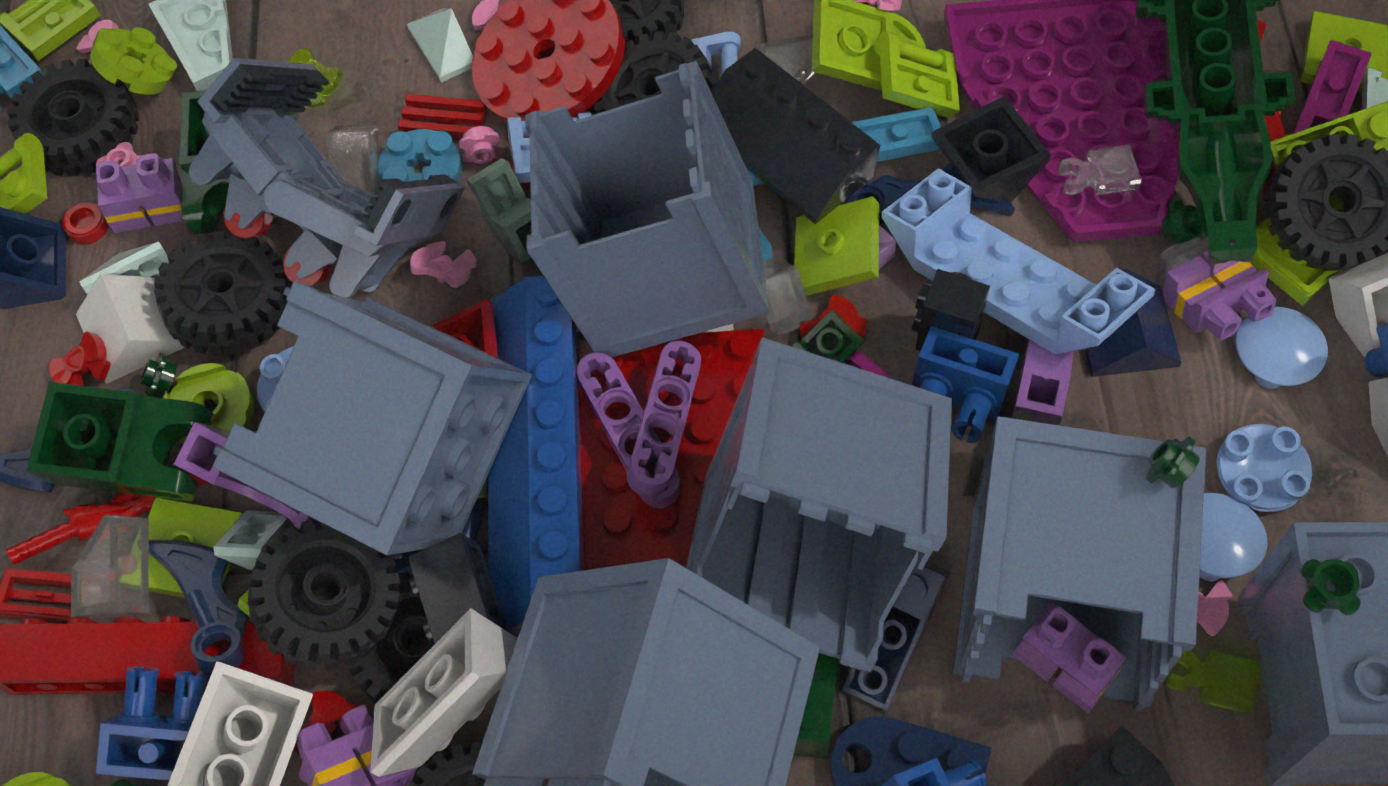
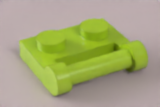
[0,0,101,61]
[874,31,960,119]
[0,133,48,214]

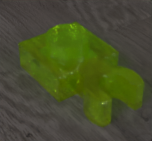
[1165,650,1260,714]

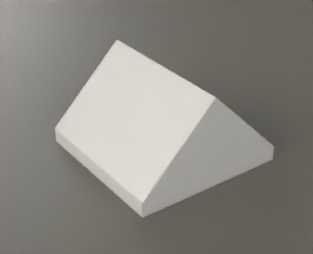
[76,274,185,384]

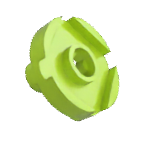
[90,27,177,95]
[163,363,255,446]

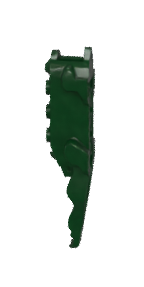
[1134,0,1296,264]

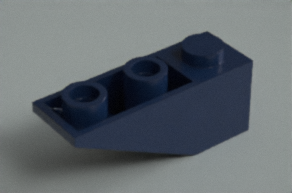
[842,562,950,711]

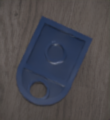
[830,716,992,786]

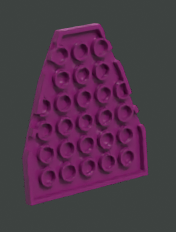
[944,0,1179,242]

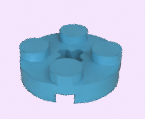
[378,129,463,183]

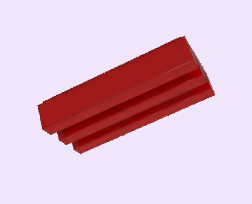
[398,94,487,140]
[0,568,101,624]

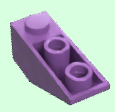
[1011,339,1074,425]

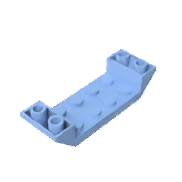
[882,168,1155,355]

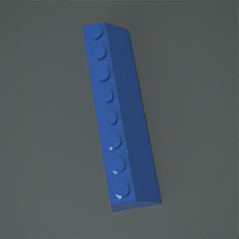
[488,276,585,638]

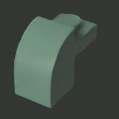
[466,158,532,263]

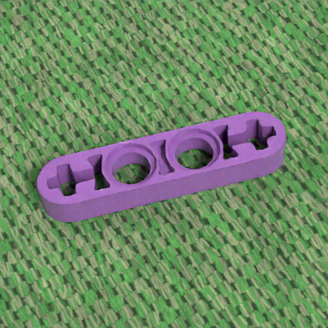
[627,341,701,497]
[577,352,681,508]

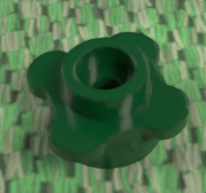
[1162,200,1204,251]
[140,353,177,397]
[1146,437,1200,488]
[1301,559,1361,615]

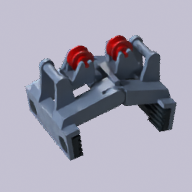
[189,58,466,298]

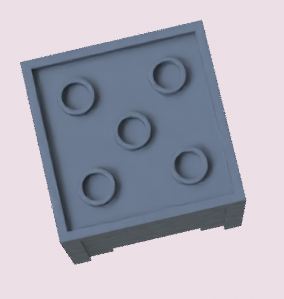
[525,61,770,357]
[213,281,532,555]
[686,337,952,672]
[952,416,1206,712]
[1238,522,1388,786]
[472,558,820,786]

